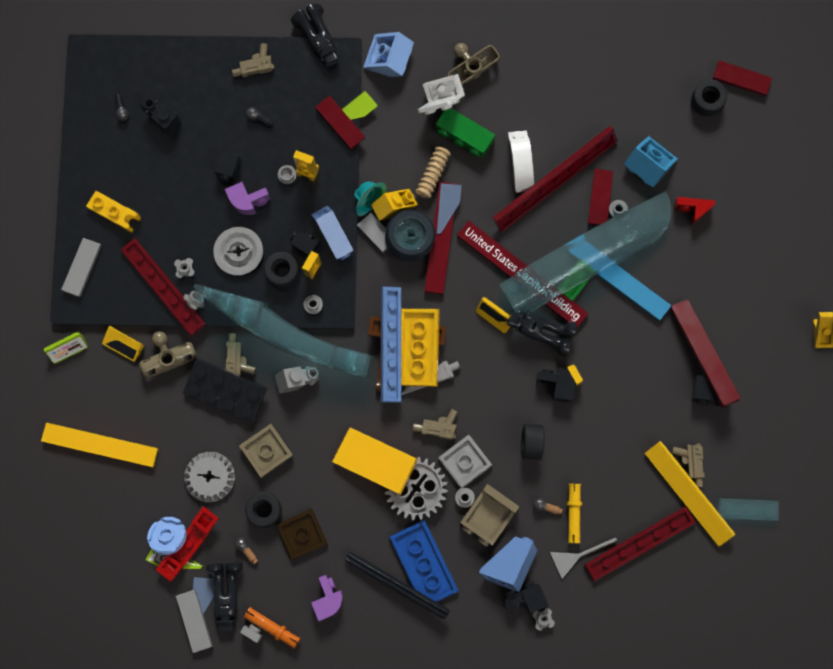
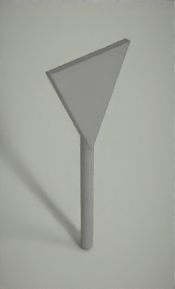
[550,538,617,579]

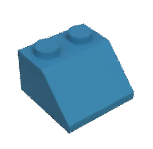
[624,136,678,187]

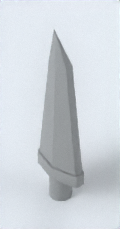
[401,361,461,395]

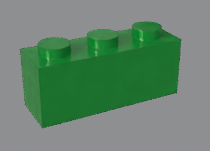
[436,108,495,158]

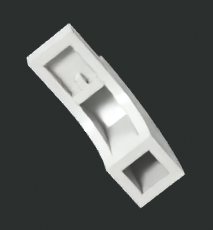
[508,130,534,193]

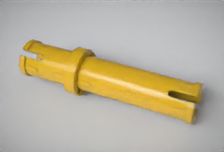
[567,484,582,543]

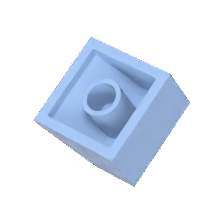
[363,32,414,77]

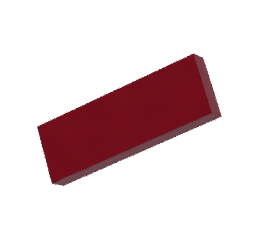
[712,60,772,97]
[315,95,365,150]
[588,169,613,227]

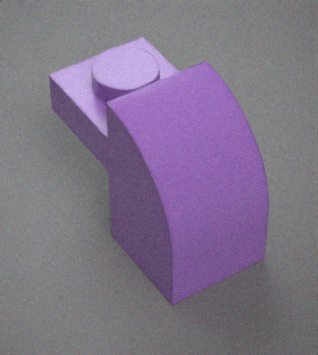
[225,182,270,215]
[311,575,343,621]

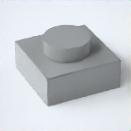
[240,624,263,643]

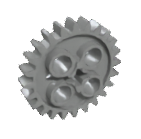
[385,457,448,520]

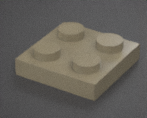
[239,424,293,478]

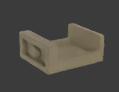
[460,484,519,547]

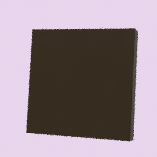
[276,508,328,561]

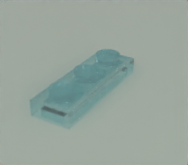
[718,498,779,521]

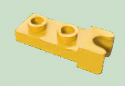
[293,150,319,181]
[86,191,141,232]

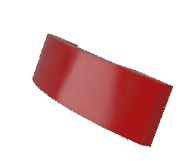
[156,506,219,582]

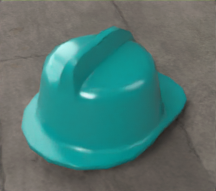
[354,181,387,216]

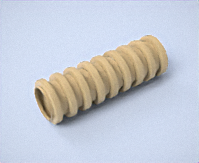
[416,147,451,198]

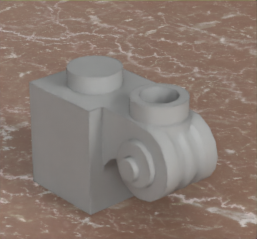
[275,366,319,394]

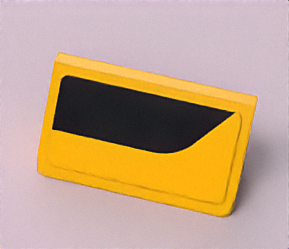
[475,297,510,333]
[102,326,144,362]

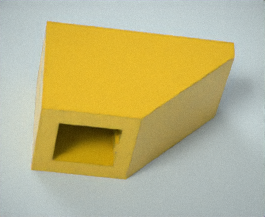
[371,189,418,221]

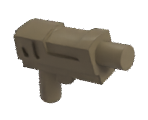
[232,43,274,78]
[225,333,256,376]
[413,409,458,440]
[672,443,705,488]

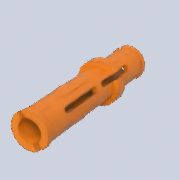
[244,607,301,649]

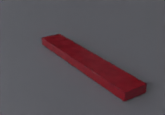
[424,182,458,295]
[121,238,206,337]
[670,300,741,408]
[584,506,696,582]

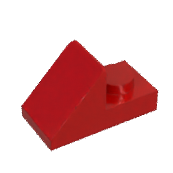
[674,197,715,225]

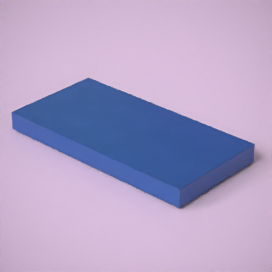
[390,520,458,609]

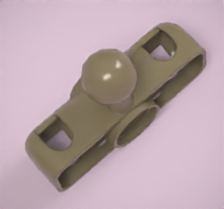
[448,43,500,85]
[139,331,197,378]

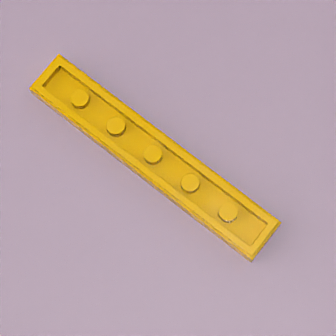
[41,423,159,468]
[645,441,735,546]

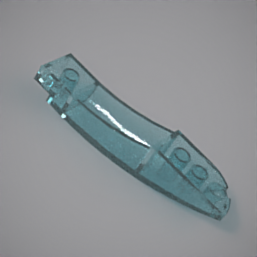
[499,192,671,314]
[194,284,373,378]

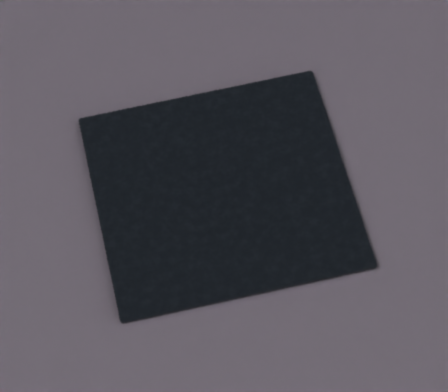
[50,34,362,329]

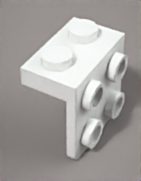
[418,74,465,115]

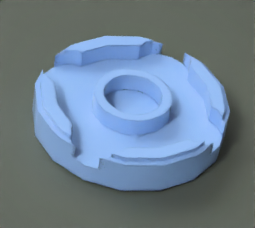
[147,517,187,555]

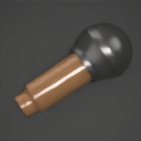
[533,498,563,515]
[235,537,258,564]

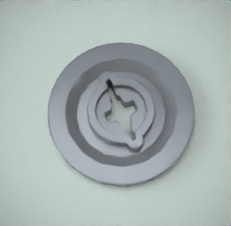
[213,227,263,276]
[184,452,235,502]

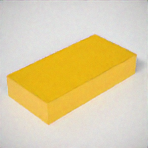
[302,251,321,279]

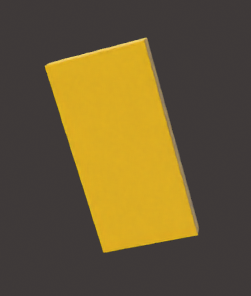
[401,309,440,387]
[332,427,418,495]

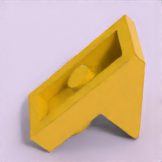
[813,312,833,348]

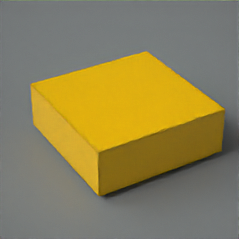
[566,365,583,387]

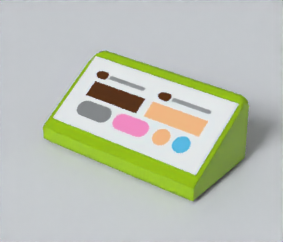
[44,332,88,364]

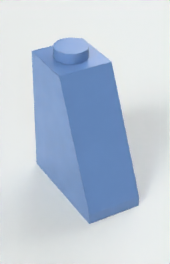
[311,206,354,260]
[479,536,538,592]

